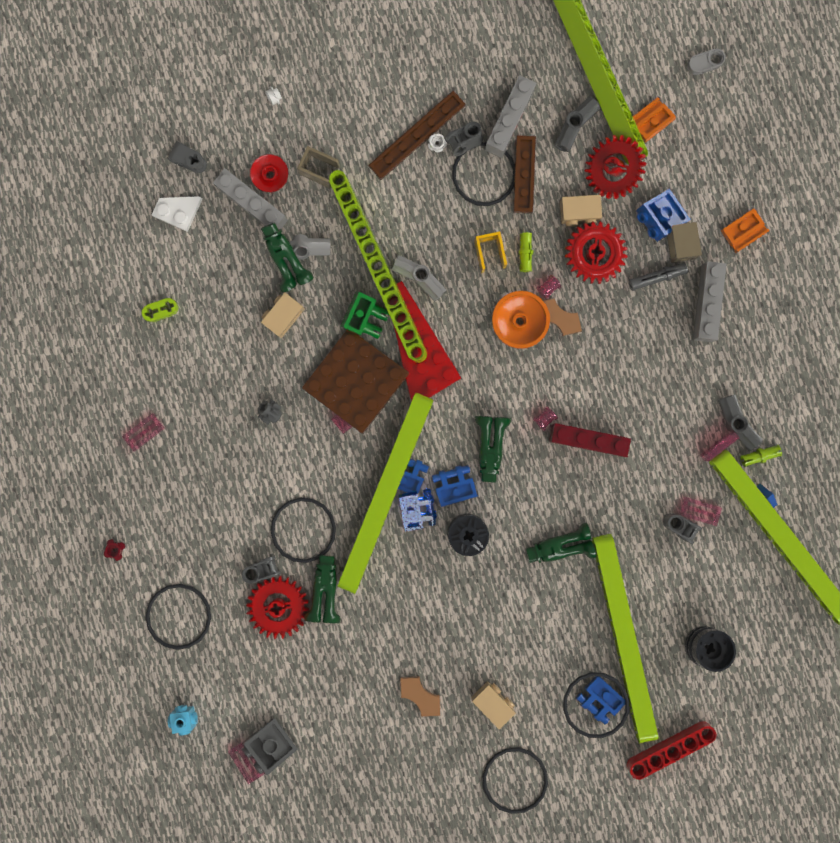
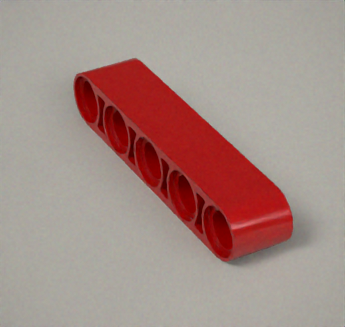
[626,721,717,780]

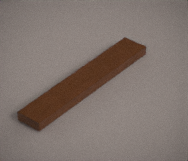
[368,90,466,180]

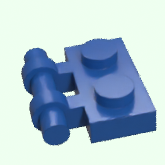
[398,459,429,496]
[432,465,478,507]
[576,676,625,725]

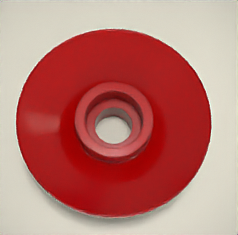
[250,154,289,193]

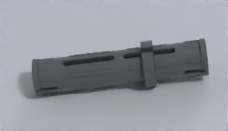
[629,262,688,291]

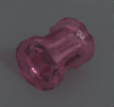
[536,275,562,300]
[533,406,558,431]

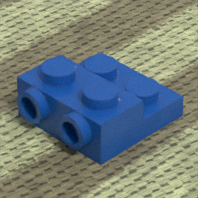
[636,188,691,242]

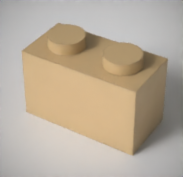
[560,195,602,227]
[261,293,305,339]
[471,681,516,730]

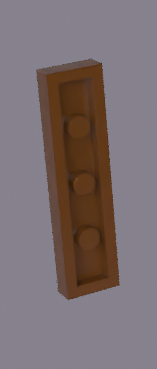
[513,135,536,214]

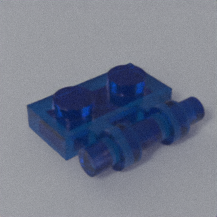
[398,488,437,532]

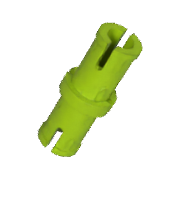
[518,232,533,272]
[740,444,782,467]

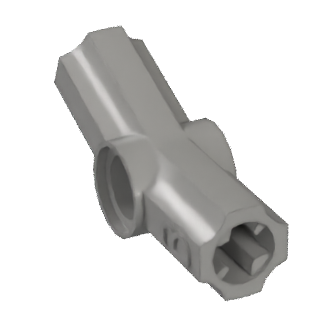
[284,234,330,261]
[392,255,447,302]

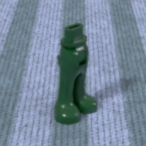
[261,222,314,293]
[475,416,511,482]
[526,522,596,563]
[304,555,341,623]

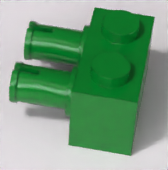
[340,291,389,339]

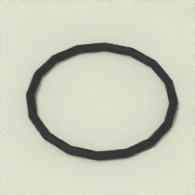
[452,142,515,206]
[271,497,336,563]
[145,584,211,650]
[563,672,629,738]
[482,747,548,814]

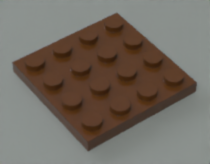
[302,330,409,434]

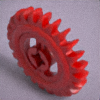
[584,135,647,199]
[564,221,628,284]
[246,575,309,639]

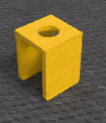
[474,231,507,273]

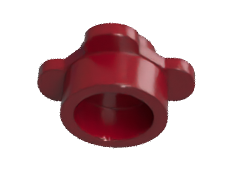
[104,539,126,561]

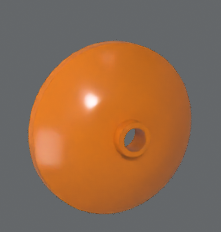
[492,291,550,349]

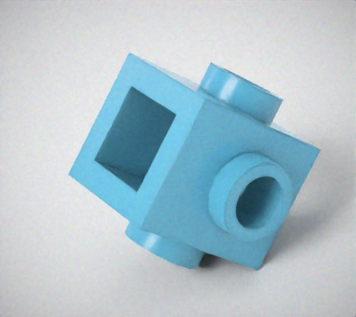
[168,705,198,735]

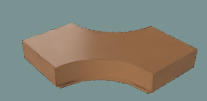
[544,299,582,336]
[400,676,441,717]

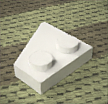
[152,196,202,232]

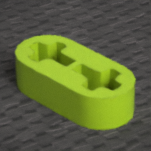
[141,298,179,322]

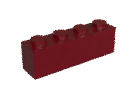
[549,423,631,457]

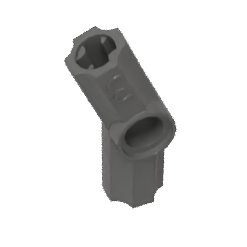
[554,96,600,152]
[718,394,763,451]

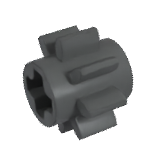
[258,399,282,425]

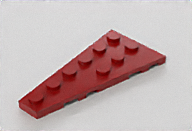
[389,281,461,402]

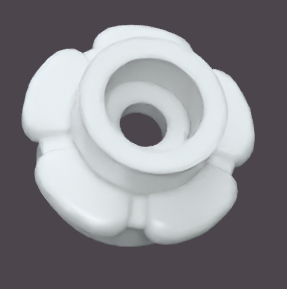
[265,86,282,106]
[428,134,447,153]

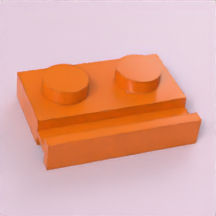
[633,97,676,143]
[721,208,769,253]

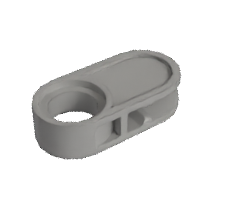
[687,48,726,75]

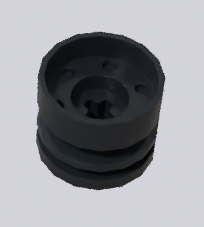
[447,513,489,556]
[685,626,736,672]

